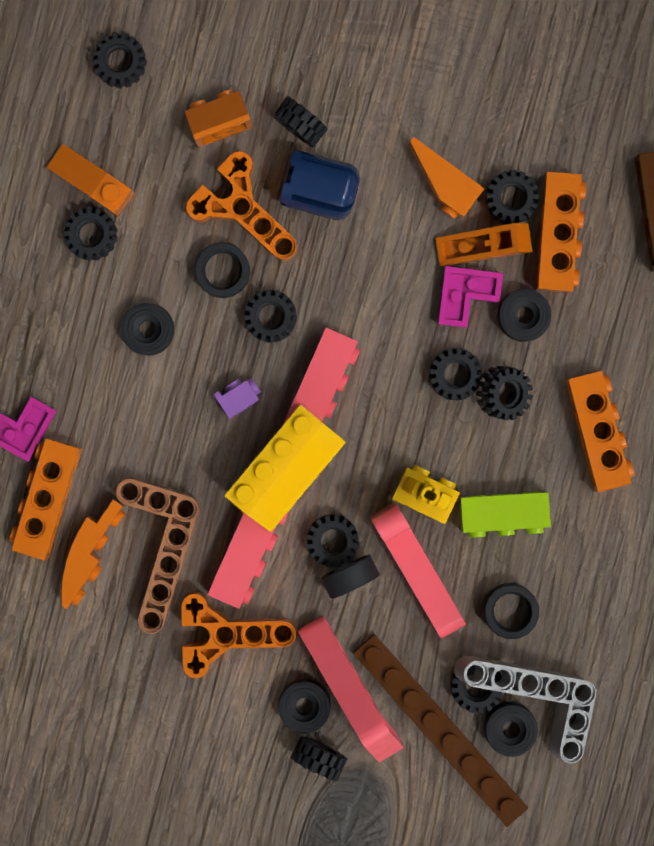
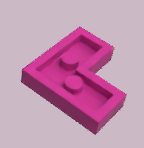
[438,266,503,328]
[0,397,57,462]

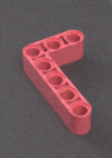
[370,502,466,639]
[298,615,404,763]

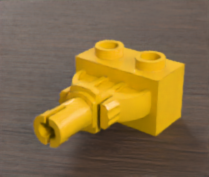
[391,464,460,524]

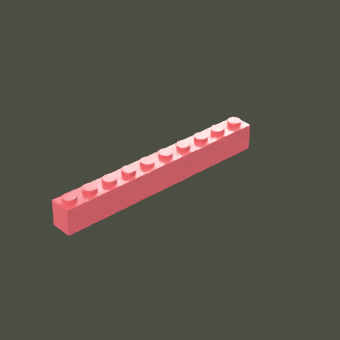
[207,328,361,609]

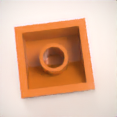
[185,89,253,148]

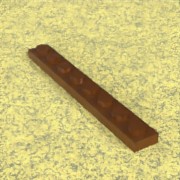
[353,633,528,827]

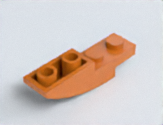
[61,498,126,609]

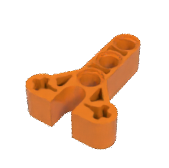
[186,151,297,261]
[181,591,297,679]

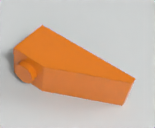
[409,137,485,220]
[46,143,135,217]
[436,223,533,266]

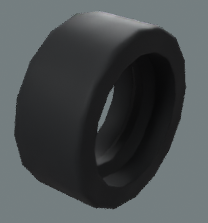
[194,242,251,299]
[321,554,380,599]
[483,583,539,639]

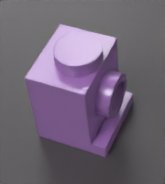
[214,378,261,419]

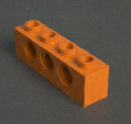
[535,172,586,293]
[565,370,634,492]
[9,438,82,561]

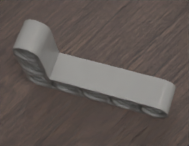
[454,656,596,764]

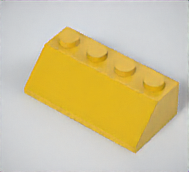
[225,405,346,532]

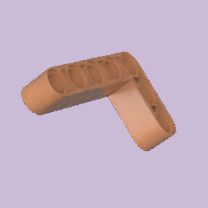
[116,478,200,634]

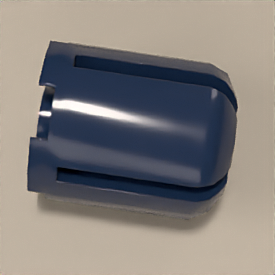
[280,149,360,221]

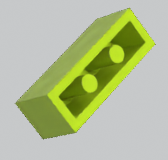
[459,491,551,538]

